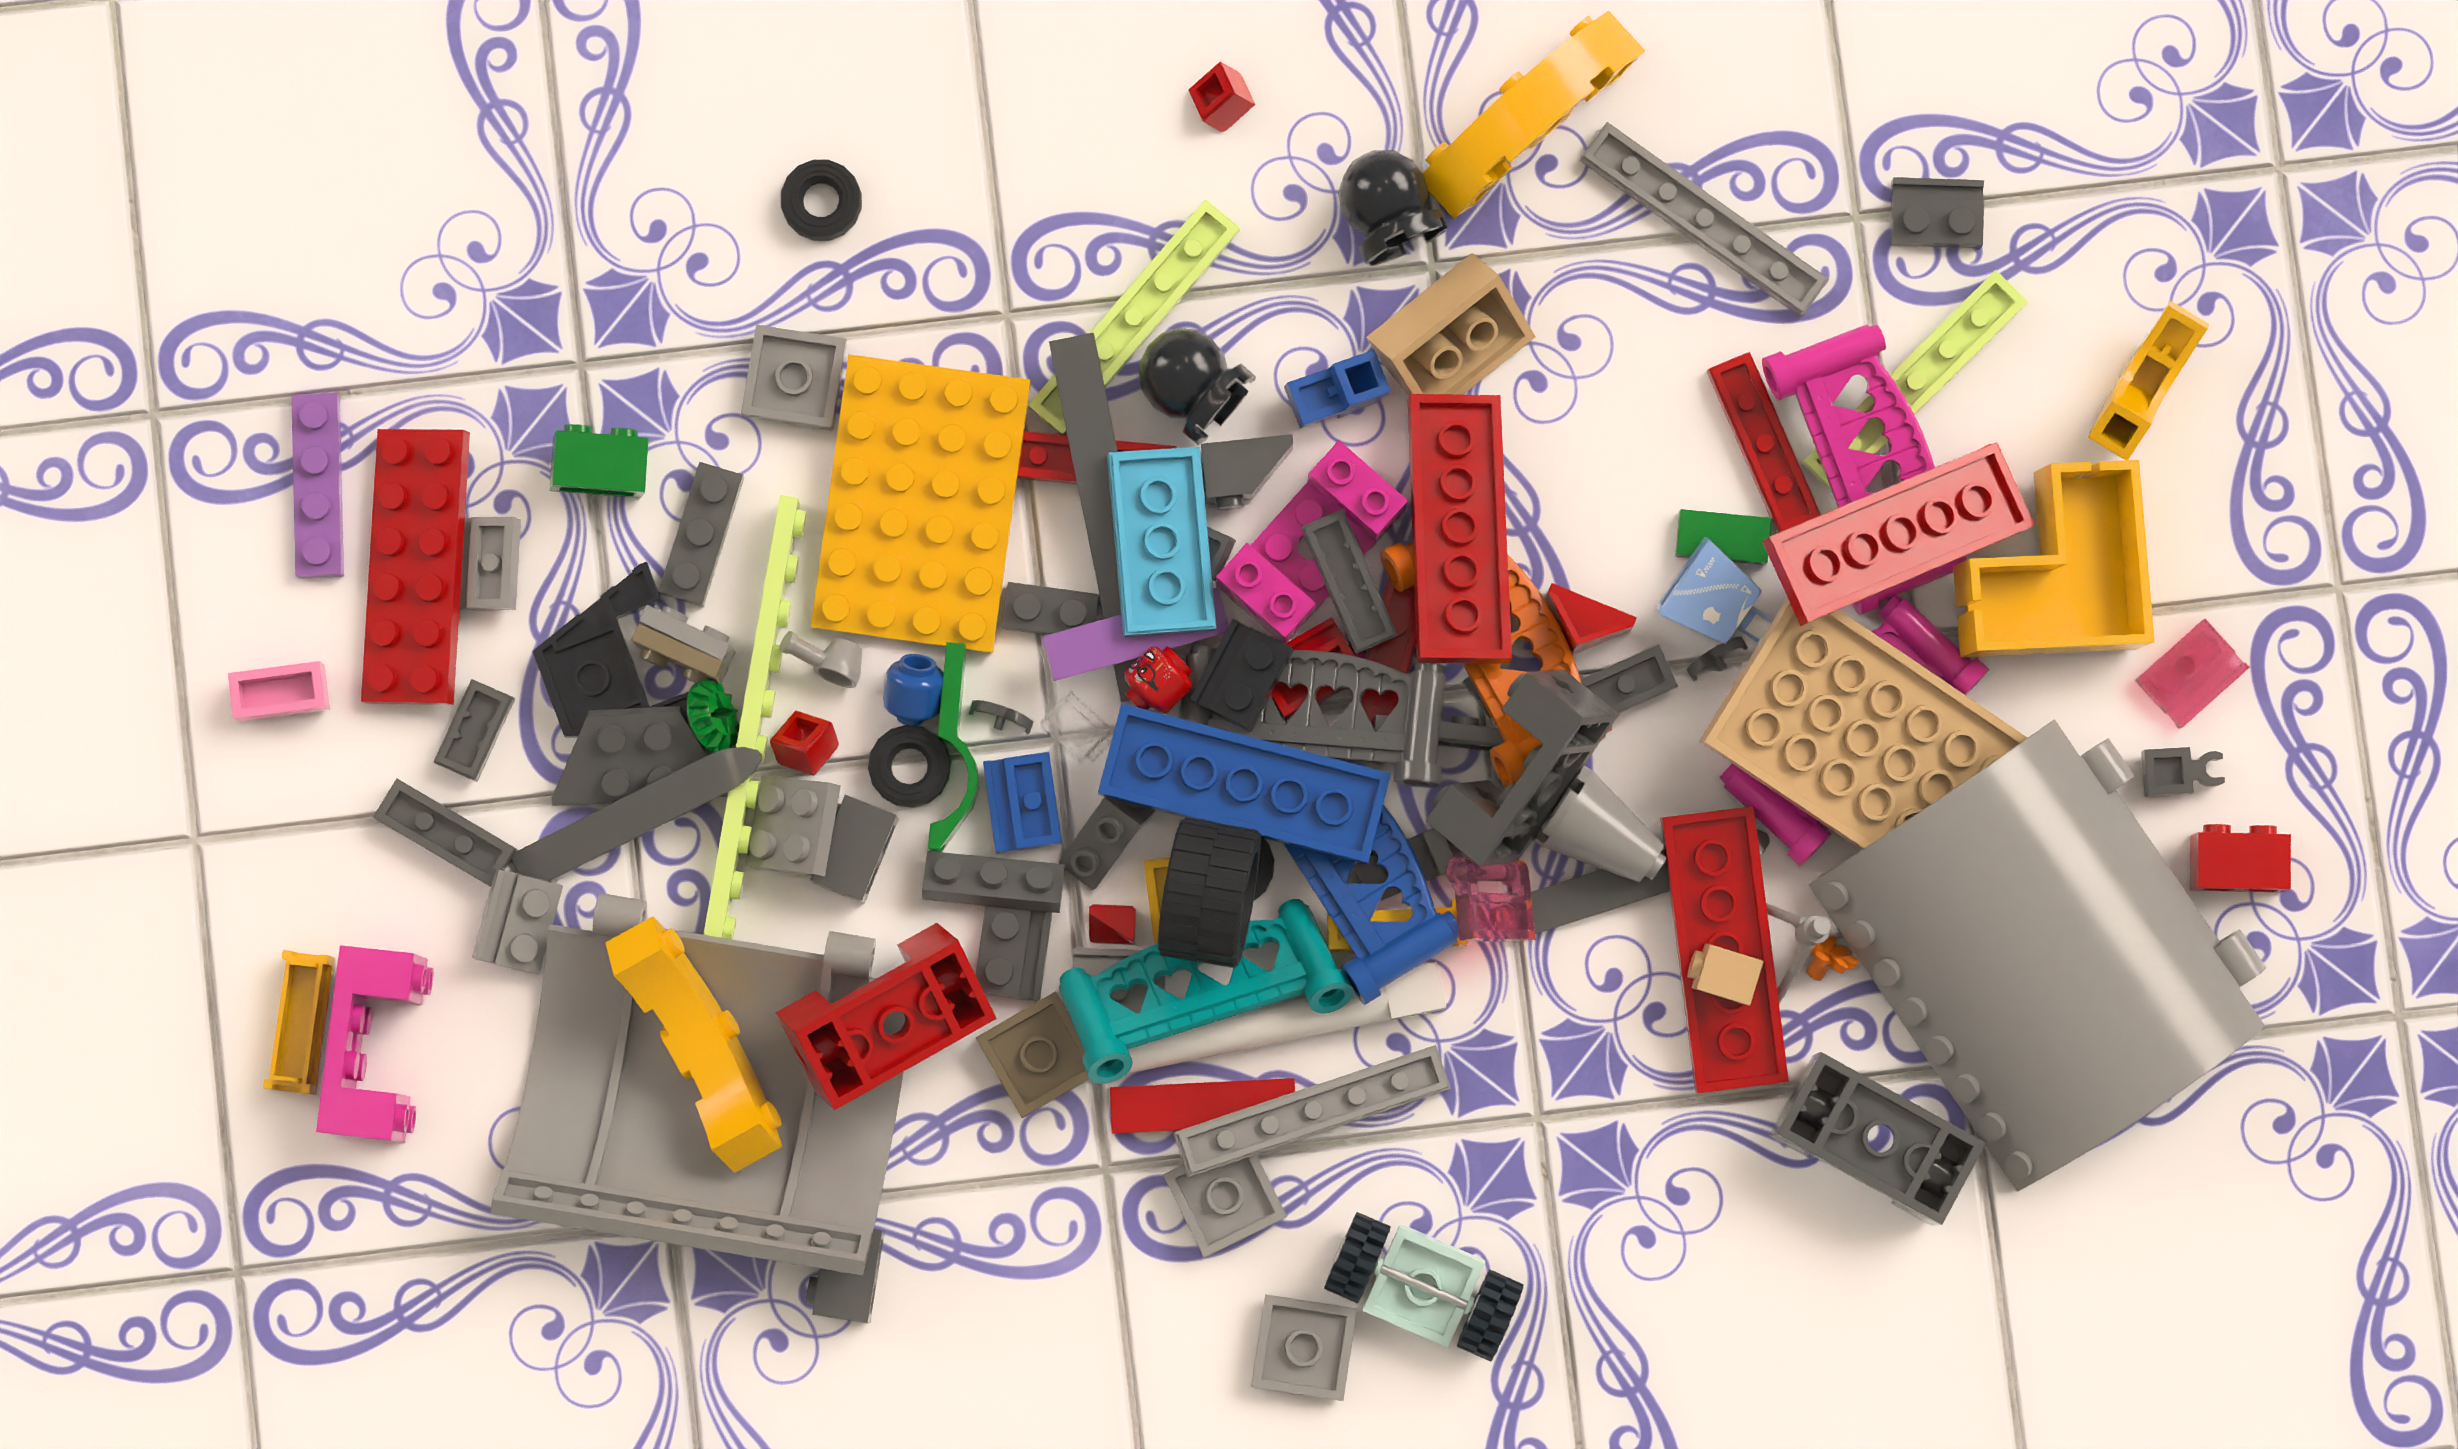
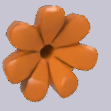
[1806,937,1859,981]

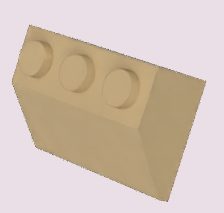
[1366,253,1536,396]

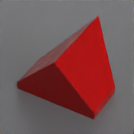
[1545,583,1637,655]

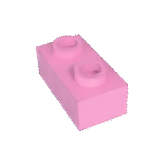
[228,661,330,722]

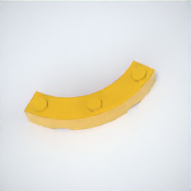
[1423,11,1645,219]
[605,916,782,1173]

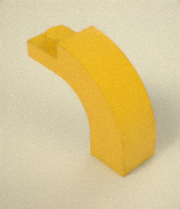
[2088,301,2209,460]

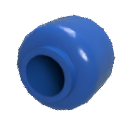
[883,654,944,726]

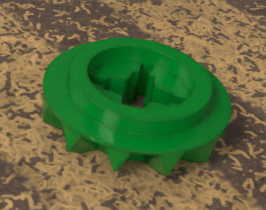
[687,679,740,753]

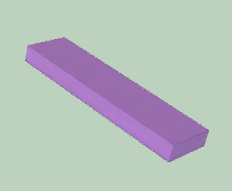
[1041,587,1229,681]

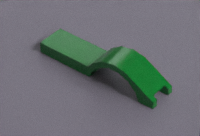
[928,642,980,852]

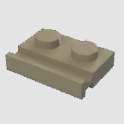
[631,623,729,684]

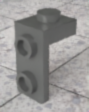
[1059,797,1156,890]
[1354,828,1462,901]

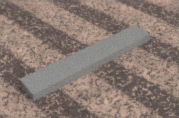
[1580,122,1829,318]
[1173,1045,1451,1178]

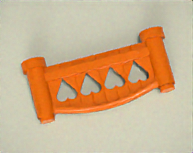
[1380,542,1612,788]

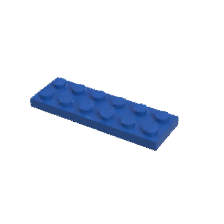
[1098,703,1391,865]

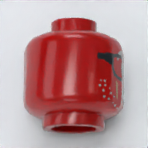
[1124,646,1193,714]

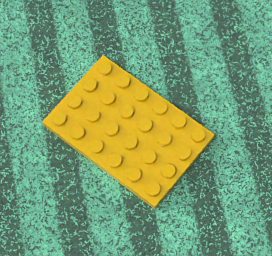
[811,354,1031,653]

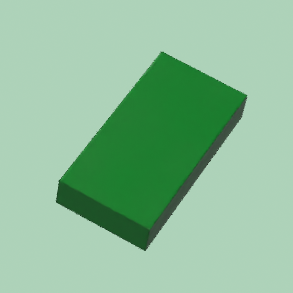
[1675,509,1771,565]

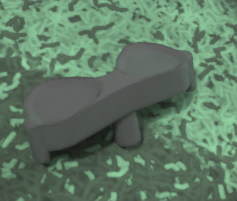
[1686,636,1748,681]
[968,700,1034,735]

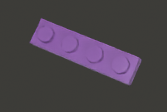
[291,393,344,578]

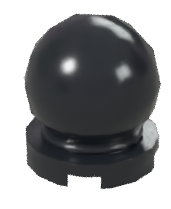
[1338,150,1448,266]
[1139,328,1256,445]

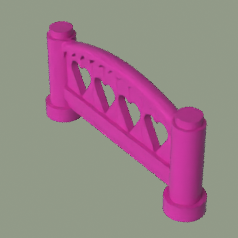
[1762,324,1967,615]
[1719,595,1990,867]

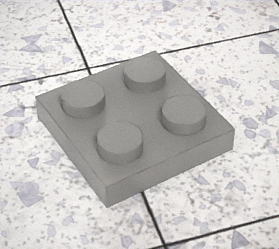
[741,324,847,431]
[746,776,841,877]
[1163,1155,1287,1258]
[1251,1294,1357,1401]

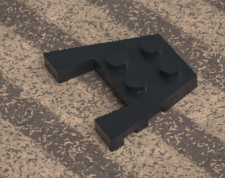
[532,562,689,738]

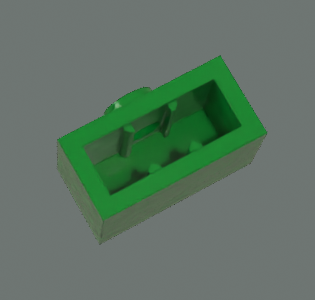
[549,424,648,498]

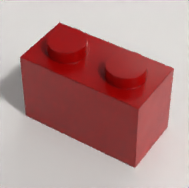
[2190,824,2291,893]

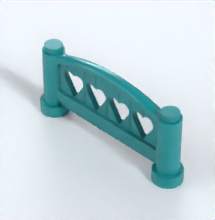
[1059,899,1354,1084]

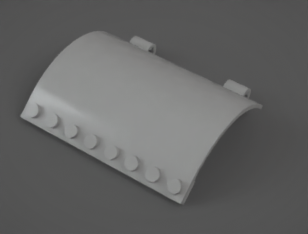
[1808,719,2267,1192]
[491,893,905,1275]

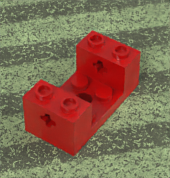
[775,923,997,1111]

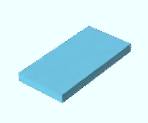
[1107,447,1216,637]

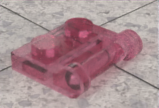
[1446,857,1536,942]

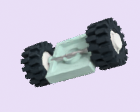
[1324,1212,1524,1362]

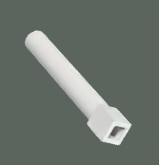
[1127,962,1446,1074]

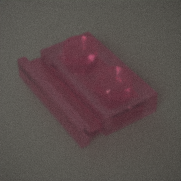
[2134,618,2250,729]

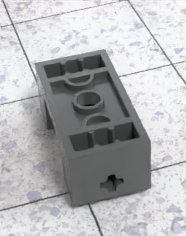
[1426,670,1619,867]
[1769,1052,1986,1226]

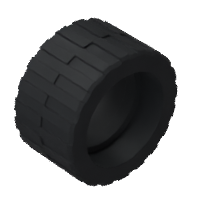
[1158,818,1261,968]

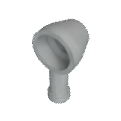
[779,631,862,688]

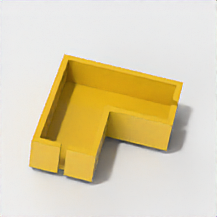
[1953,460,2155,658]

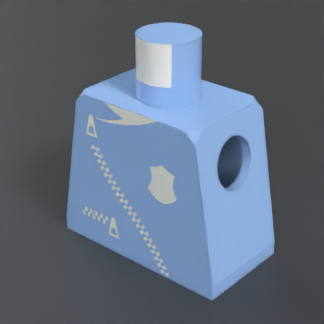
[1655,537,1773,644]

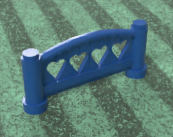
[1283,804,1463,1005]

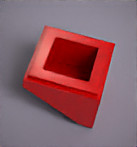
[1188,61,1256,132]
[770,710,839,776]
[1089,904,1136,945]

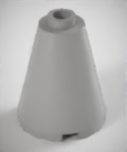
[1533,765,1666,883]

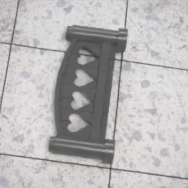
[1179,646,1446,788]

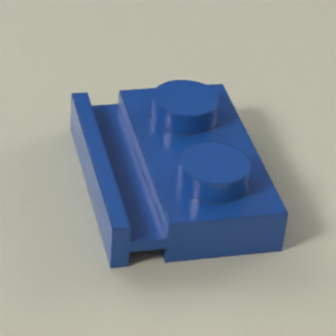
[983,752,1062,854]

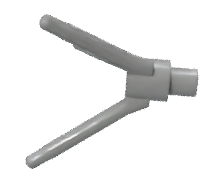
[1766,903,1843,1004]

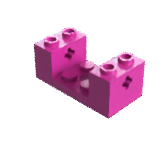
[1216,440,1408,644]
[316,945,434,1142]

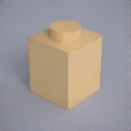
[1687,944,1763,1006]

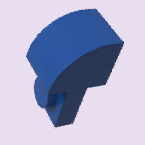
[1284,350,1391,429]

